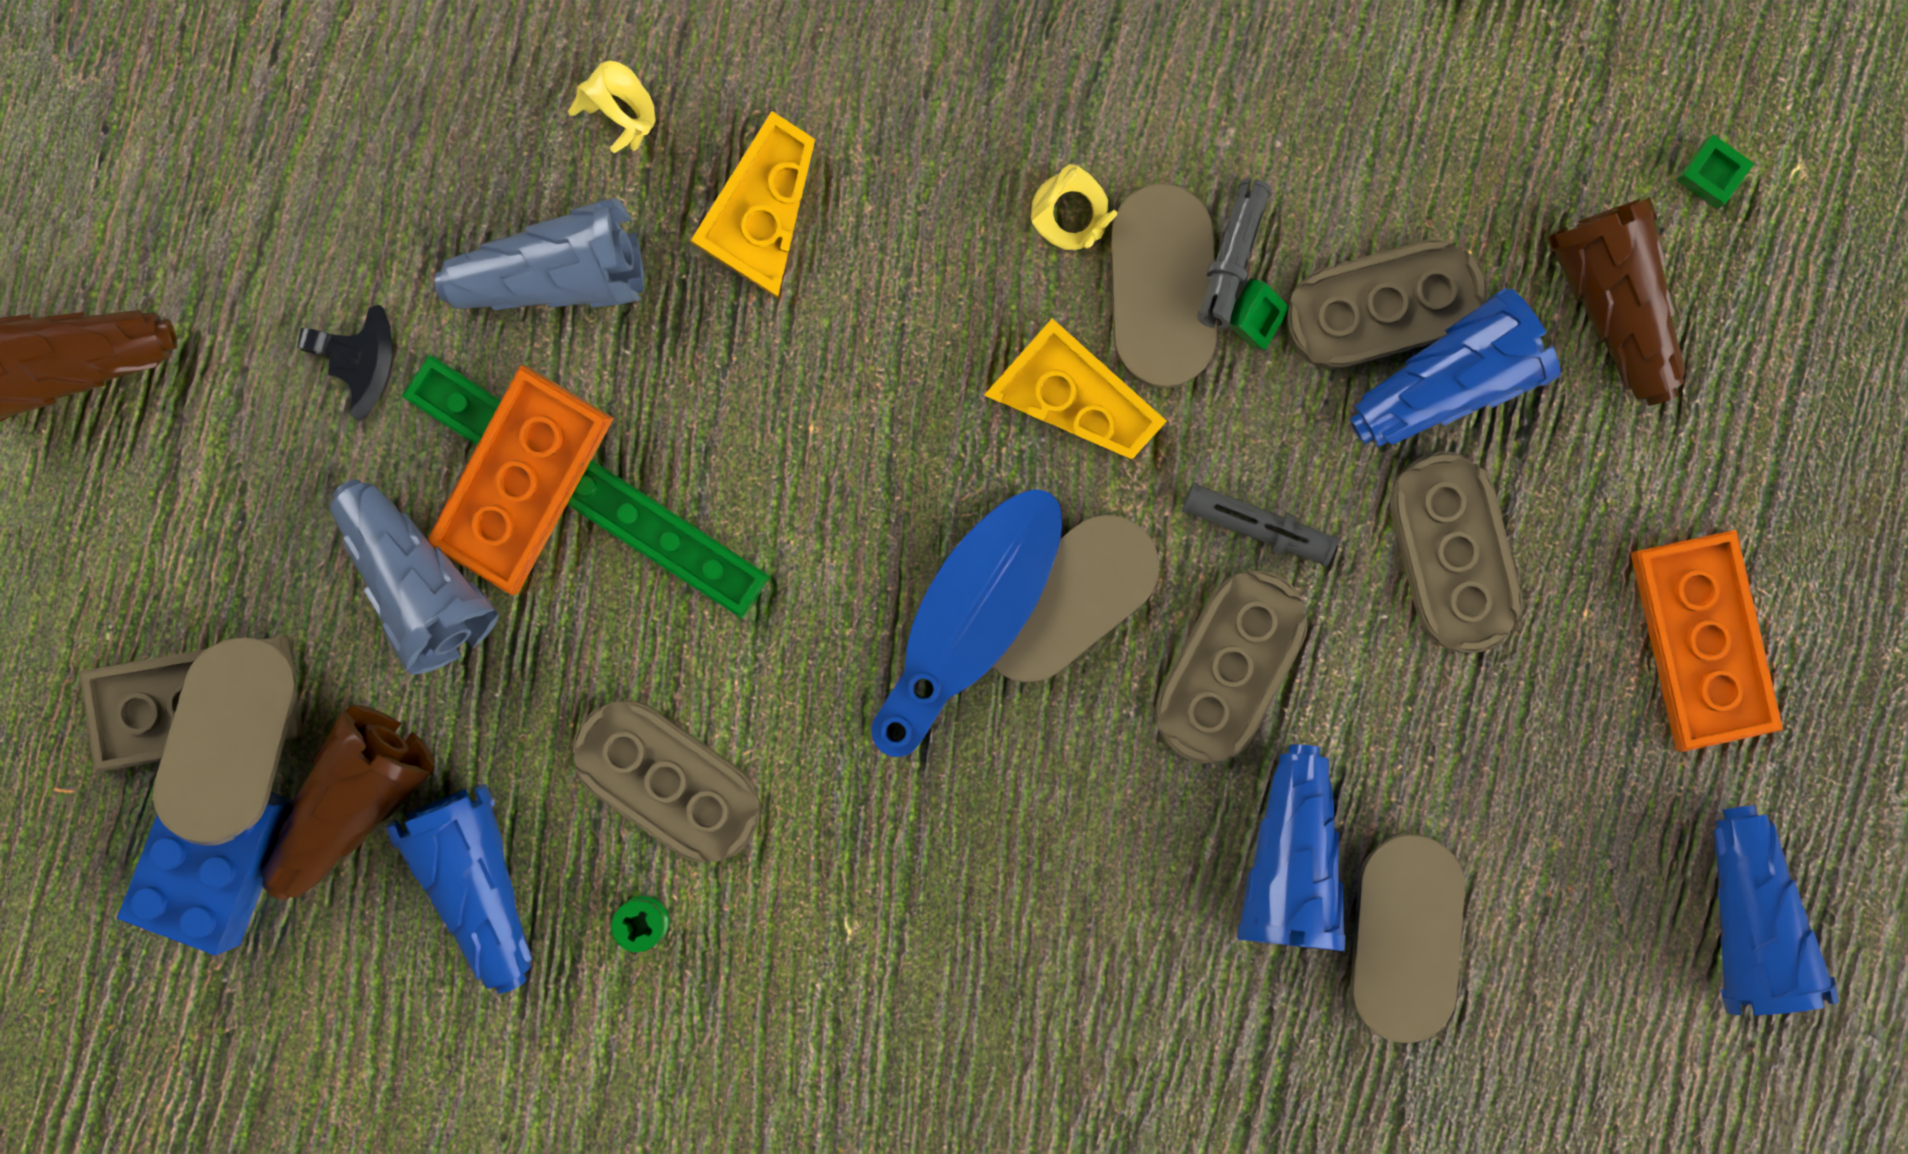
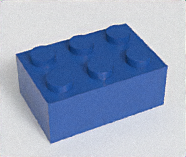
[117,792,294,956]

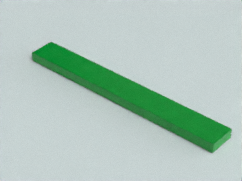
[401,354,771,619]

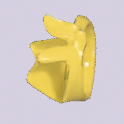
[568,61,656,153]
[1030,164,1118,250]

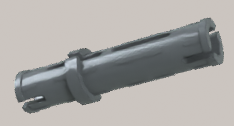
[1197,178,1271,329]
[1182,482,1338,567]

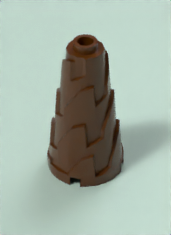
[1546,197,1685,406]
[0,310,178,422]
[260,705,435,900]

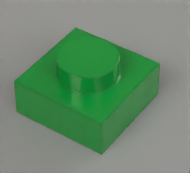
[1676,134,1755,209]
[1229,278,1289,351]

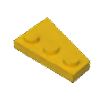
[691,111,815,298]
[984,318,1167,459]

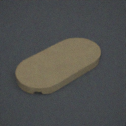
[1110,184,1217,388]
[1285,239,1487,370]
[1390,451,1522,653]
[992,515,1159,682]
[1155,571,1307,763]
[153,638,297,846]
[573,700,761,862]
[1350,834,1465,1043]

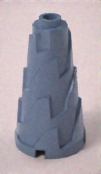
[435,198,644,310]
[330,479,499,675]

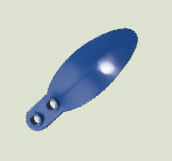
[871,489,1062,757]

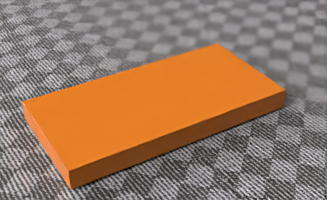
[427,365,614,596]
[1630,530,1783,752]

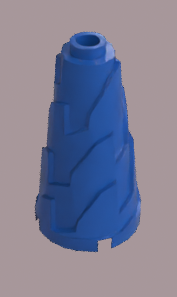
[1349,287,1561,447]
[1237,744,1346,951]
[385,784,532,994]
[1713,805,1839,1016]

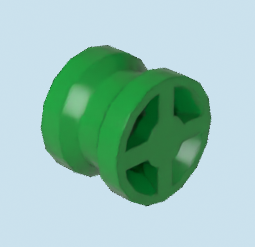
[611,895,670,953]

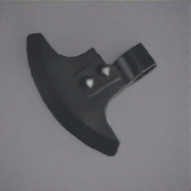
[297,305,393,420]

